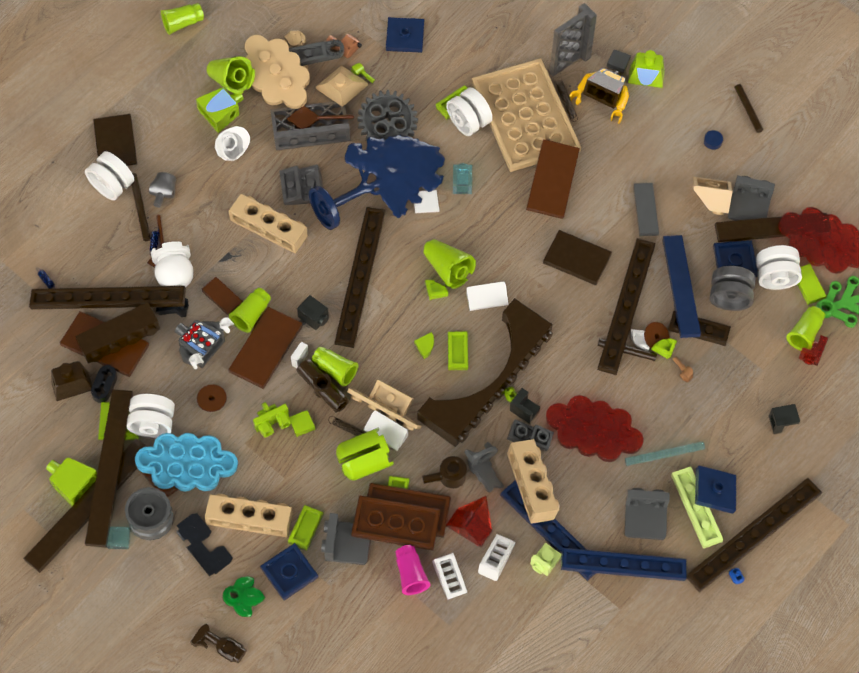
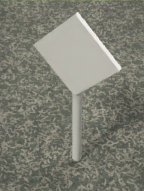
[414,190,439,213]

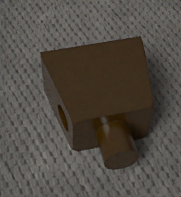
[51,361,92,401]

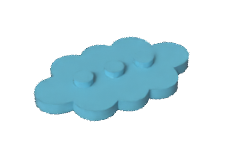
[135,433,238,492]

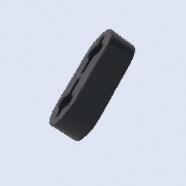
[91,365,117,403]

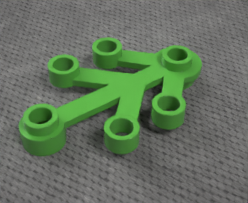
[816,276,859,328]

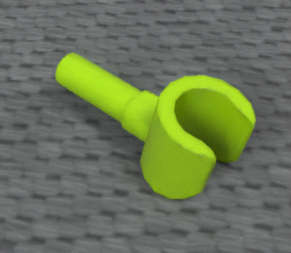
[351,63,375,83]

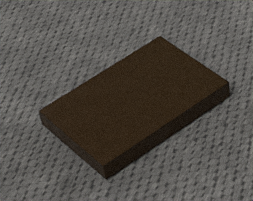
[93,114,137,166]
[543,230,612,285]

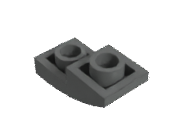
[507,419,554,451]

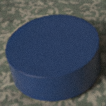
[704,130,723,150]

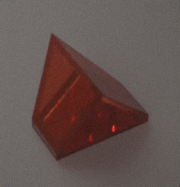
[446,496,492,547]

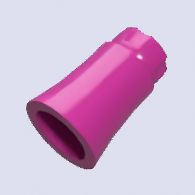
[395,545,431,595]

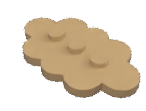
[245,35,310,109]

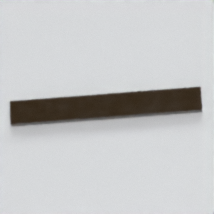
[335,207,385,348]
[597,238,656,375]
[29,286,186,310]
[85,389,133,548]
[23,438,148,573]
[686,478,822,592]

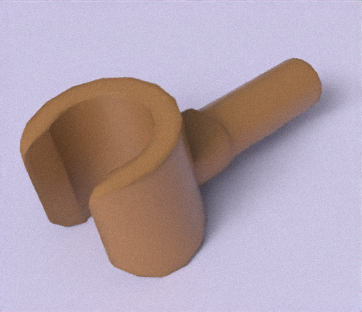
[673,357,693,382]

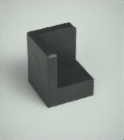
[510,388,540,424]
[768,404,800,434]

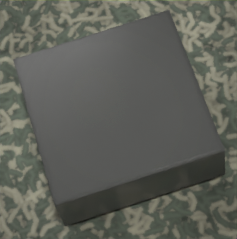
[607,49,631,73]

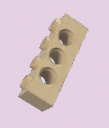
[229,194,308,254]
[507,439,559,524]
[205,493,293,538]

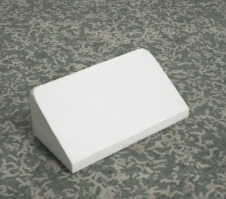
[466,282,508,311]
[363,410,408,451]

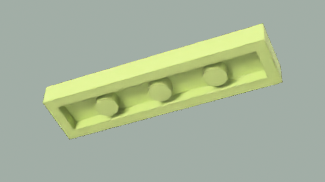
[671,467,723,549]

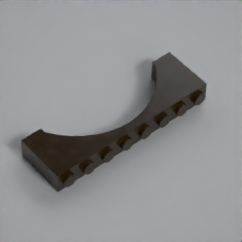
[417,298,553,447]

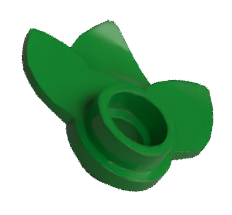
[222,576,265,617]

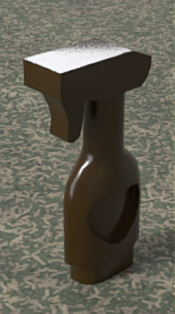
[190,624,247,663]

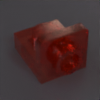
[799,335,828,366]

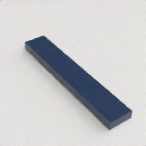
[662,235,701,338]
[500,480,596,581]
[561,548,686,581]

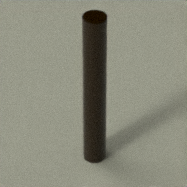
[734,84,763,133]
[598,338,657,361]

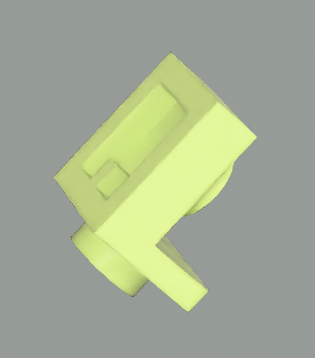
[530,543,561,576]

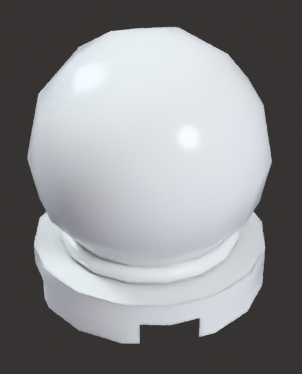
[151,242,193,288]

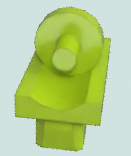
[253,402,291,438]

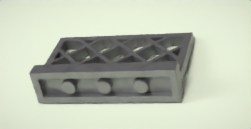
[549,3,597,76]
[270,101,351,151]

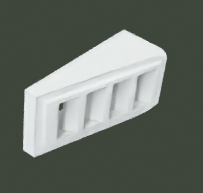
[478,534,516,581]
[432,553,468,600]

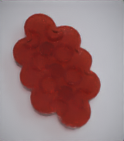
[778,207,859,274]
[546,395,644,462]

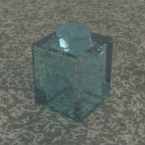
[453,163,472,194]

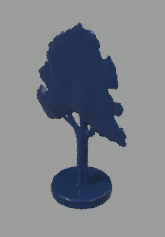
[309,135,445,230]

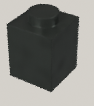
[297,295,329,330]

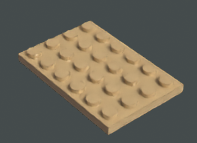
[472,58,581,172]

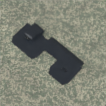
[176,513,233,577]

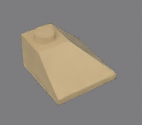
[316,65,368,107]
[693,177,732,215]

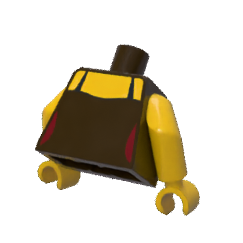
[570,68,629,124]

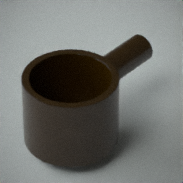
[422,456,467,489]

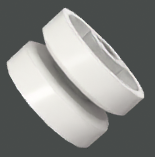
[446,87,492,136]
[85,151,134,200]
[756,245,802,290]
[127,394,175,438]

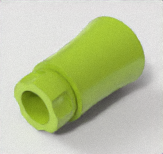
[161,3,204,35]
[229,288,271,333]
[786,306,825,351]
[311,346,359,387]

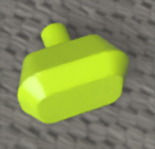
[504,387,517,402]

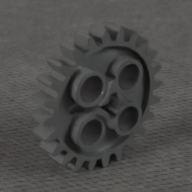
[357,90,418,141]

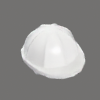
[215,126,250,161]

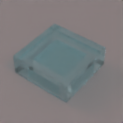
[107,527,131,549]

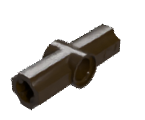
[296,359,349,413]

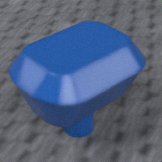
[729,568,745,584]

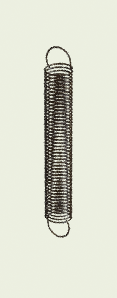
[555,77,578,122]
[328,416,366,436]

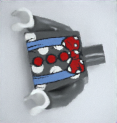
[175,317,234,370]

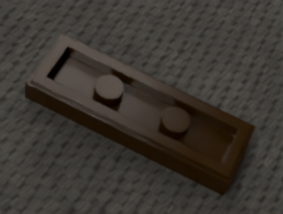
[668,311,731,346]

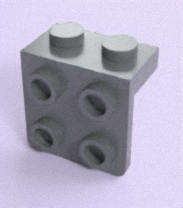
[728,175,775,221]
[624,488,670,540]
[321,513,370,565]

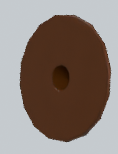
[644,322,670,348]
[197,384,227,412]

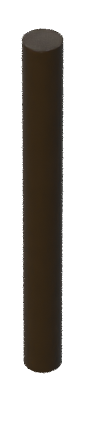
[131,173,151,241]

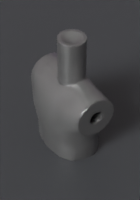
[149,172,176,208]

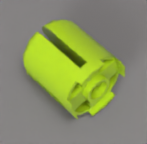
[336,427,394,480]

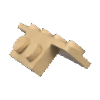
[347,380,422,431]

